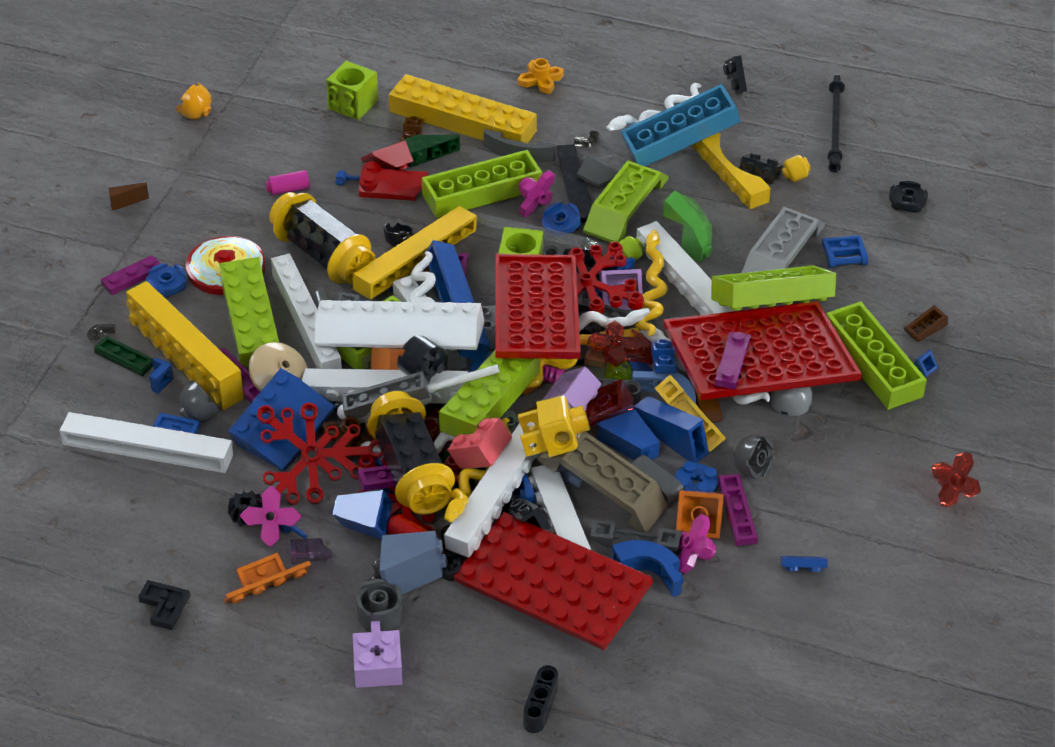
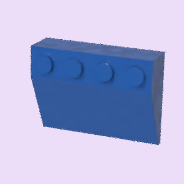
[229,368,335,472]

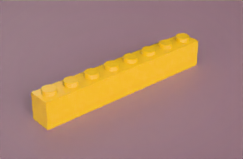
[353,206,477,300]

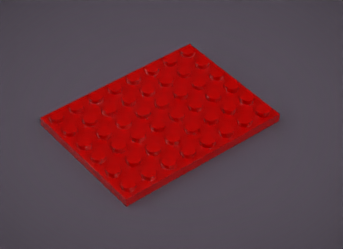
[663,301,862,400]

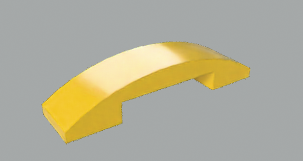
[654,374,726,452]

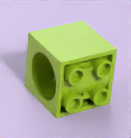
[326,60,378,120]
[498,227,543,255]

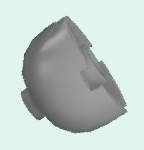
[770,387,812,416]

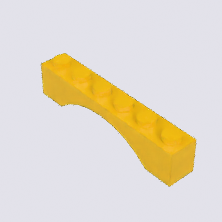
[691,132,771,209]

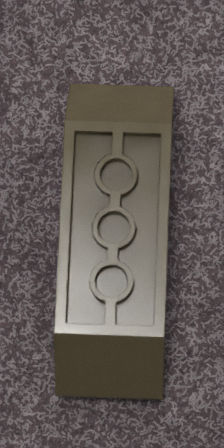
[538,432,668,532]

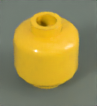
[781,155,811,183]

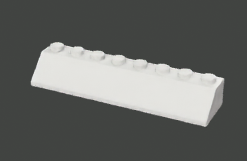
[315,300,485,350]

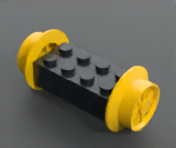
[269,192,376,285]
[367,391,455,515]

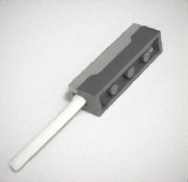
[337,364,500,423]

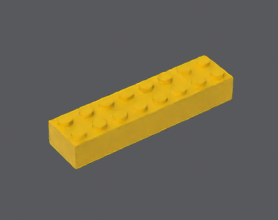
[389,74,537,143]
[126,281,244,410]

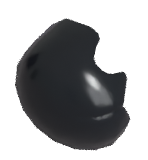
[383,222,414,247]

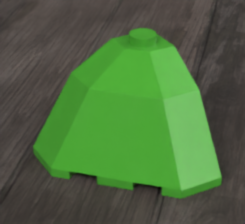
[663,191,713,263]

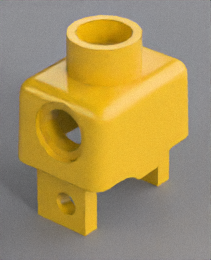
[518,396,590,458]

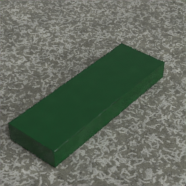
[94,336,153,377]

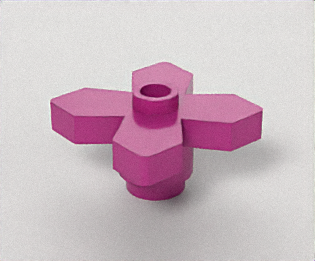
[518,170,555,218]
[240,486,302,547]
[678,514,716,574]

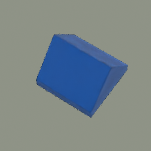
[914,350,939,377]

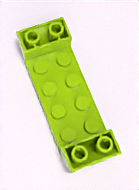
[583,160,669,243]

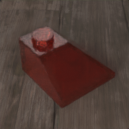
[585,379,634,424]

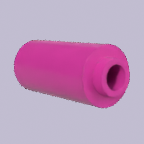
[265,170,310,196]

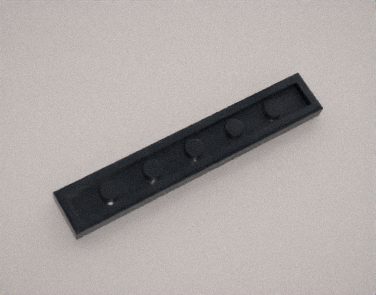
[556,144,591,223]

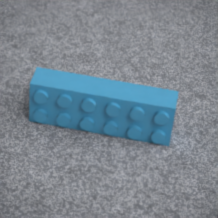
[621,84,741,166]

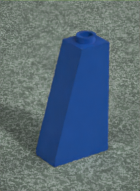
[634,396,709,463]

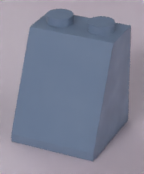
[380,531,447,594]

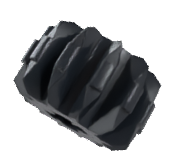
[227,490,263,527]

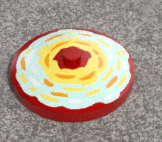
[186,236,265,295]

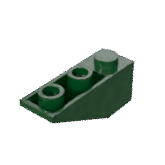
[400,134,460,168]

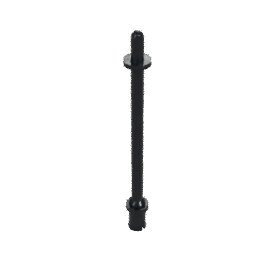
[827,74,845,172]

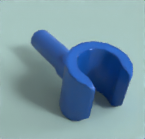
[335,170,360,186]
[280,525,308,539]

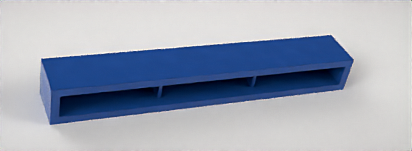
[425,240,490,361]

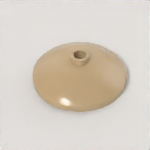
[249,342,308,392]

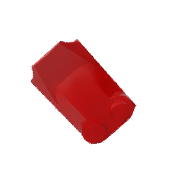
[359,161,428,201]

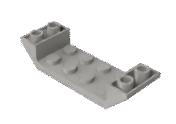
[742,207,825,273]

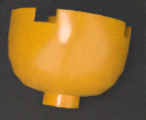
[176,82,212,120]

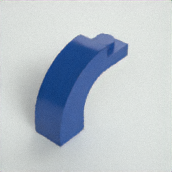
[611,540,683,597]

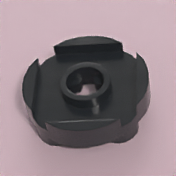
[889,181,928,213]

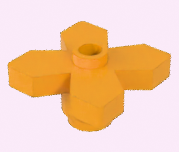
[518,58,564,94]

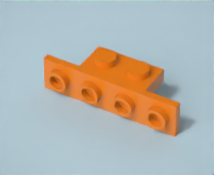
[224,553,311,604]

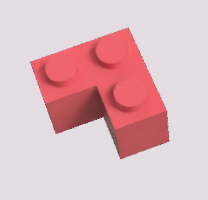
[447,418,512,469]

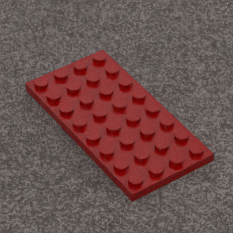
[495,254,580,360]
[454,512,654,651]

